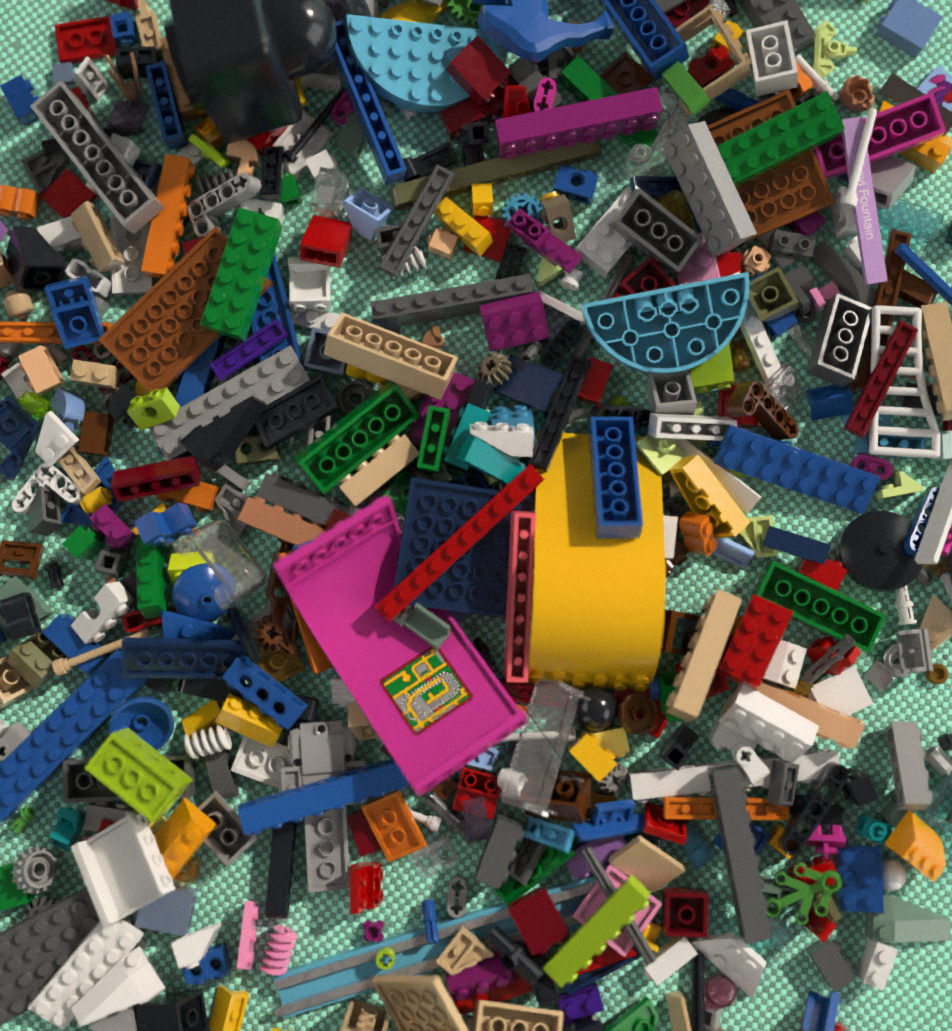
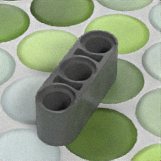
[204,748,239,800]

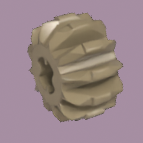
[477,352,513,388]

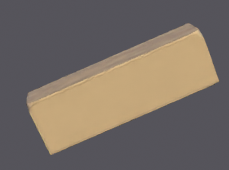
[665,990,691,1031]

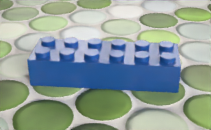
[598,0,689,82]
[589,417,643,538]

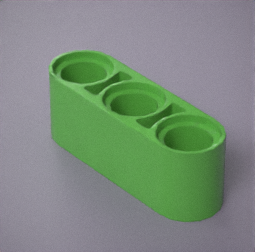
[661,61,711,116]

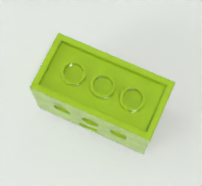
[85,728,193,823]

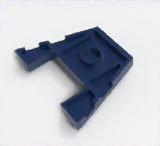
[0,396,42,481]

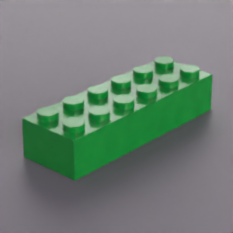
[717,91,845,187]
[200,207,283,342]
[294,381,420,494]
[750,561,887,653]

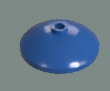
[172,563,235,622]
[109,697,174,750]

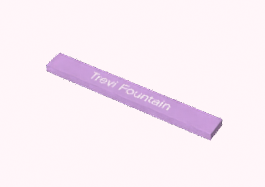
[841,116,888,285]

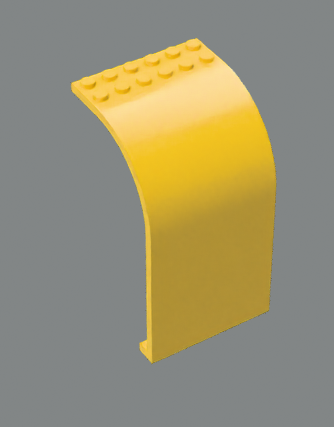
[528,432,666,692]

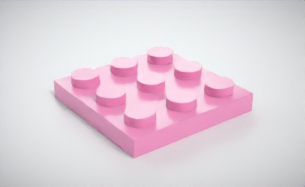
[572,863,662,957]

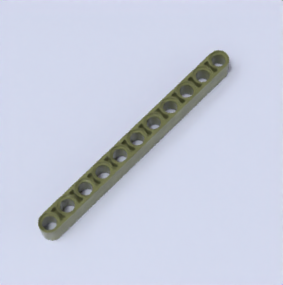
[389,139,602,210]

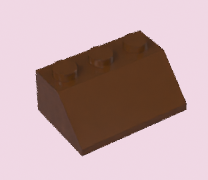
[519,767,592,823]

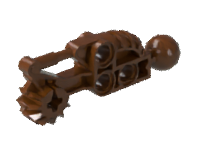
[251,538,299,654]

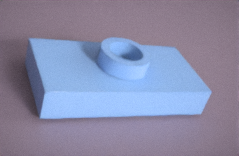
[711,537,754,569]

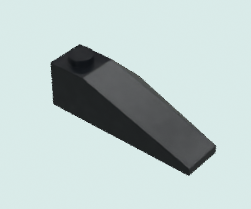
[180,396,267,471]

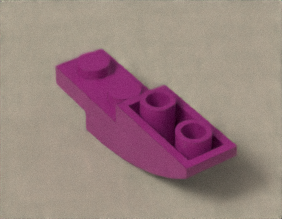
[506,208,583,274]

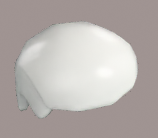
[882,858,906,891]

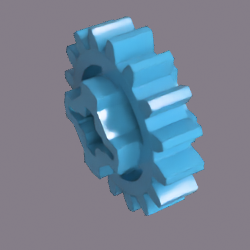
[501,192,542,233]

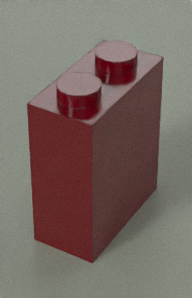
[445,35,511,106]
[507,884,570,956]

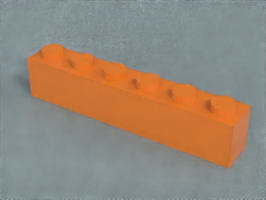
[141,154,195,279]

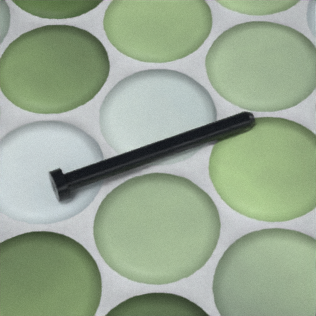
[283,87,346,164]

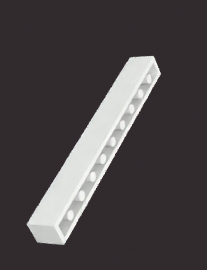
[628,748,840,803]

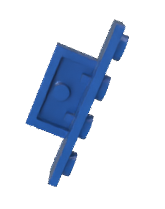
[572,799,643,841]

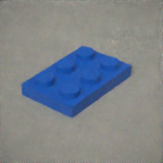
[837,845,884,913]

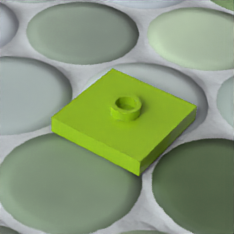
[188,134,231,168]

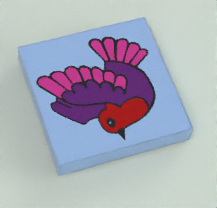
[917,65,952,110]

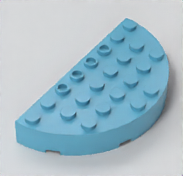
[344,14,503,113]
[581,272,749,374]

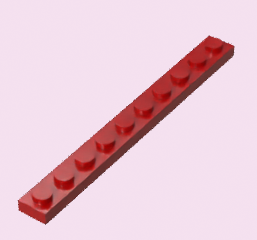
[374,464,545,622]
[448,943,636,1015]

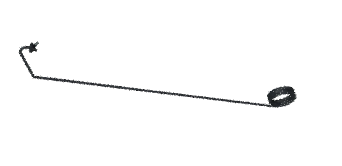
[474,637,594,815]

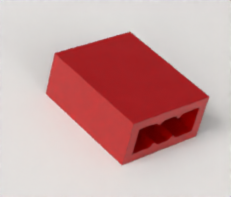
[300,215,352,268]

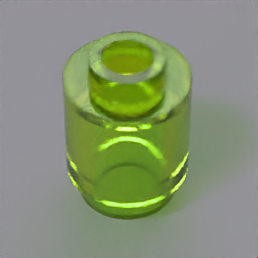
[18,390,51,419]

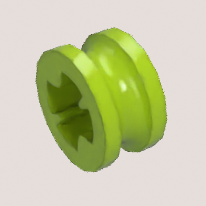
[376,947,396,970]

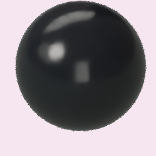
[570,685,617,732]

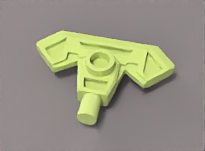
[813,20,857,79]

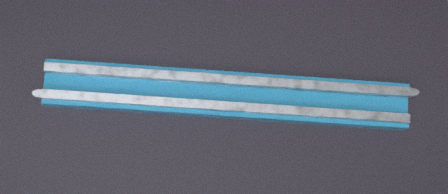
[273,874,597,1018]

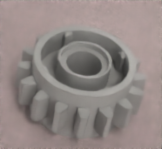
[11,846,59,894]

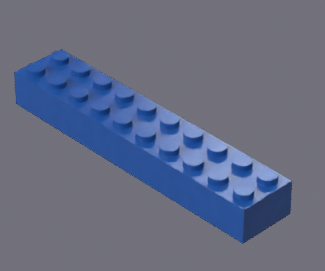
[0,649,148,825]

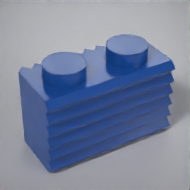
[0,74,39,126]

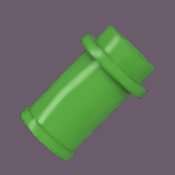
[8,806,35,834]

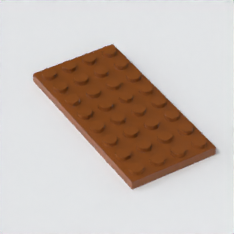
[98,226,273,392]

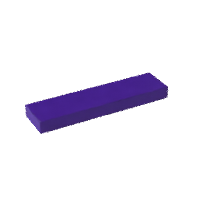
[208,319,289,382]

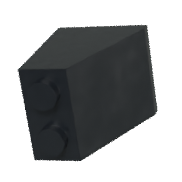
[5,226,67,292]
[135,988,209,1031]

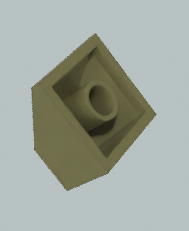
[748,267,799,322]

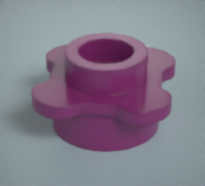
[363,920,384,942]

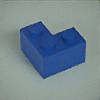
[133,503,198,547]

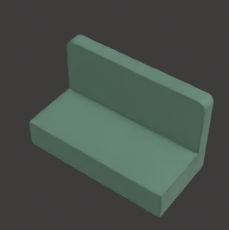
[404,603,451,650]

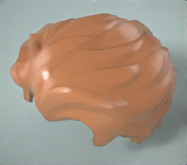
[840,75,875,111]

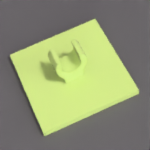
[635,434,686,476]

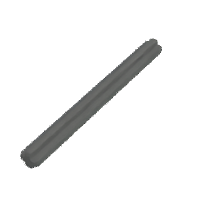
[581,846,656,965]

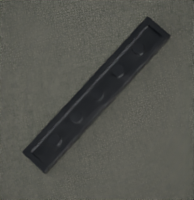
[527,355,592,472]

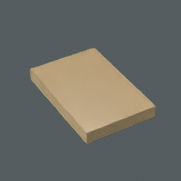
[609,835,685,892]

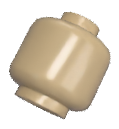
[3,290,35,321]

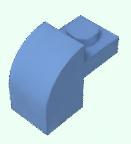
[51,387,85,434]

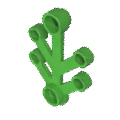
[766,862,842,925]

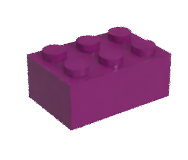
[479,292,549,352]

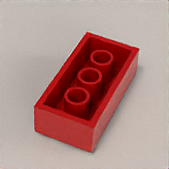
[717,594,793,691]

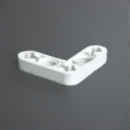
[12,463,85,515]

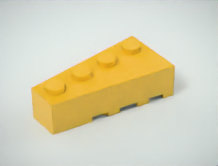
[669,455,750,538]

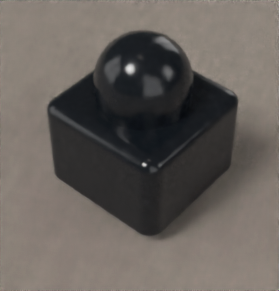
[164,0,337,145]

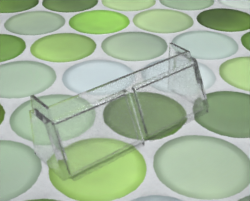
[501,679,590,817]

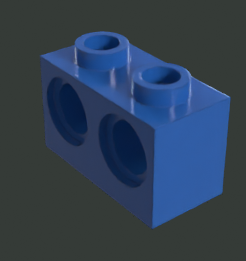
[182,942,232,985]

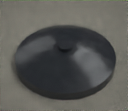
[839,511,924,592]

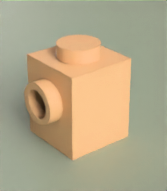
[427,228,459,261]

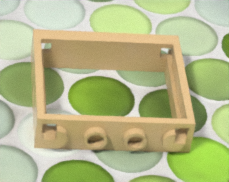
[675,4,752,115]

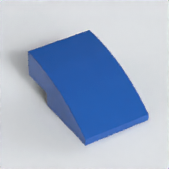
[44,275,104,349]

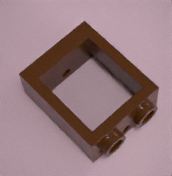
[661,609,701,655]

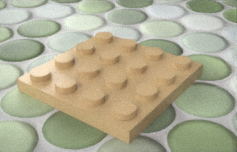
[371,975,468,1031]

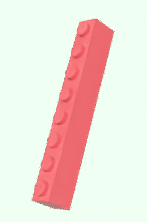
[503,511,536,682]

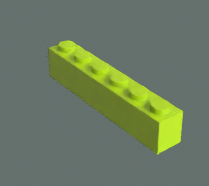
[543,874,651,988]

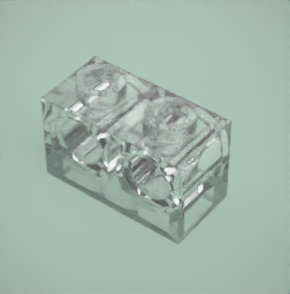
[410,833,459,878]

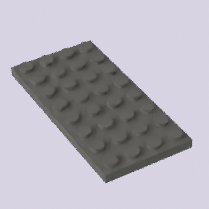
[0,886,147,1025]

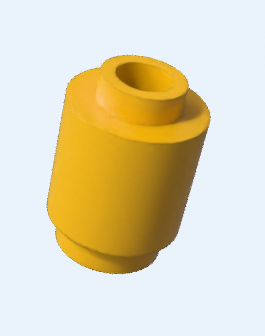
[80,486,113,515]

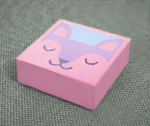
[806,287,826,312]

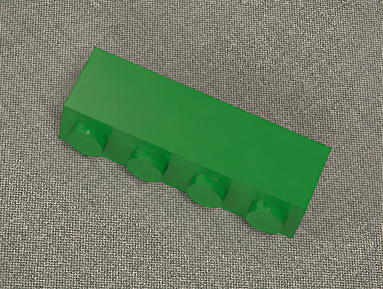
[136,534,167,619]

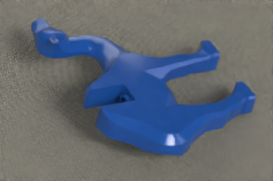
[472,0,615,63]

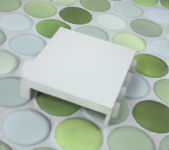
[71,811,175,927]

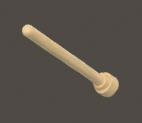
[52,629,150,676]

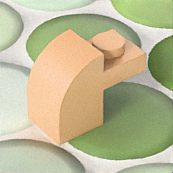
[226,139,261,177]

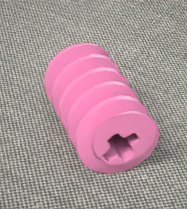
[260,925,297,975]

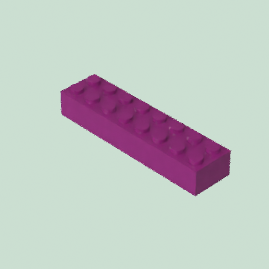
[495,87,662,160]

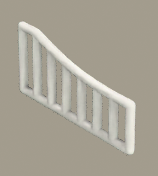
[869,305,940,458]

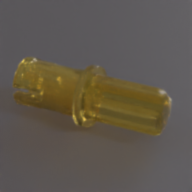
[789,679,814,696]

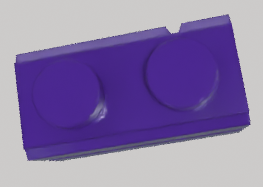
[558,983,605,1023]

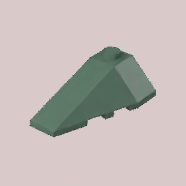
[865,893,950,943]

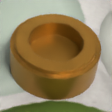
[925,663,948,684]

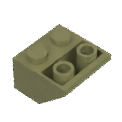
[7,627,70,690]

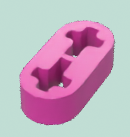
[533,78,556,112]

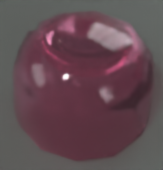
[704,974,736,1009]

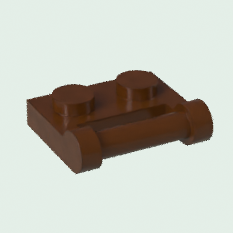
[0,540,45,580]

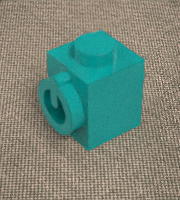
[854,813,892,845]

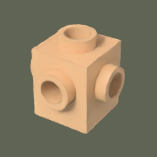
[742,245,772,278]

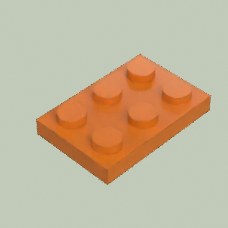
[361,791,427,862]

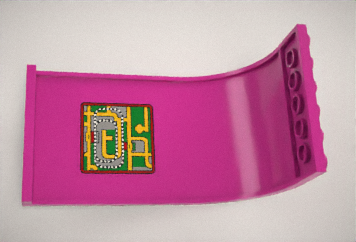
[273,495,527,797]

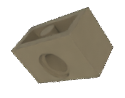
[540,194,576,242]

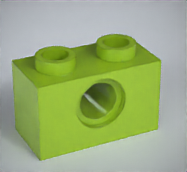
[127,387,180,430]

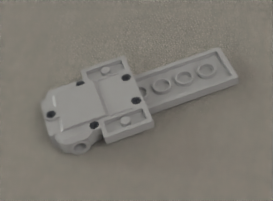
[281,719,367,893]

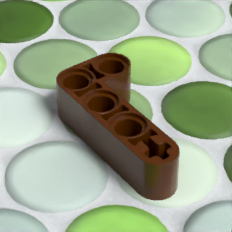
[727,380,799,440]

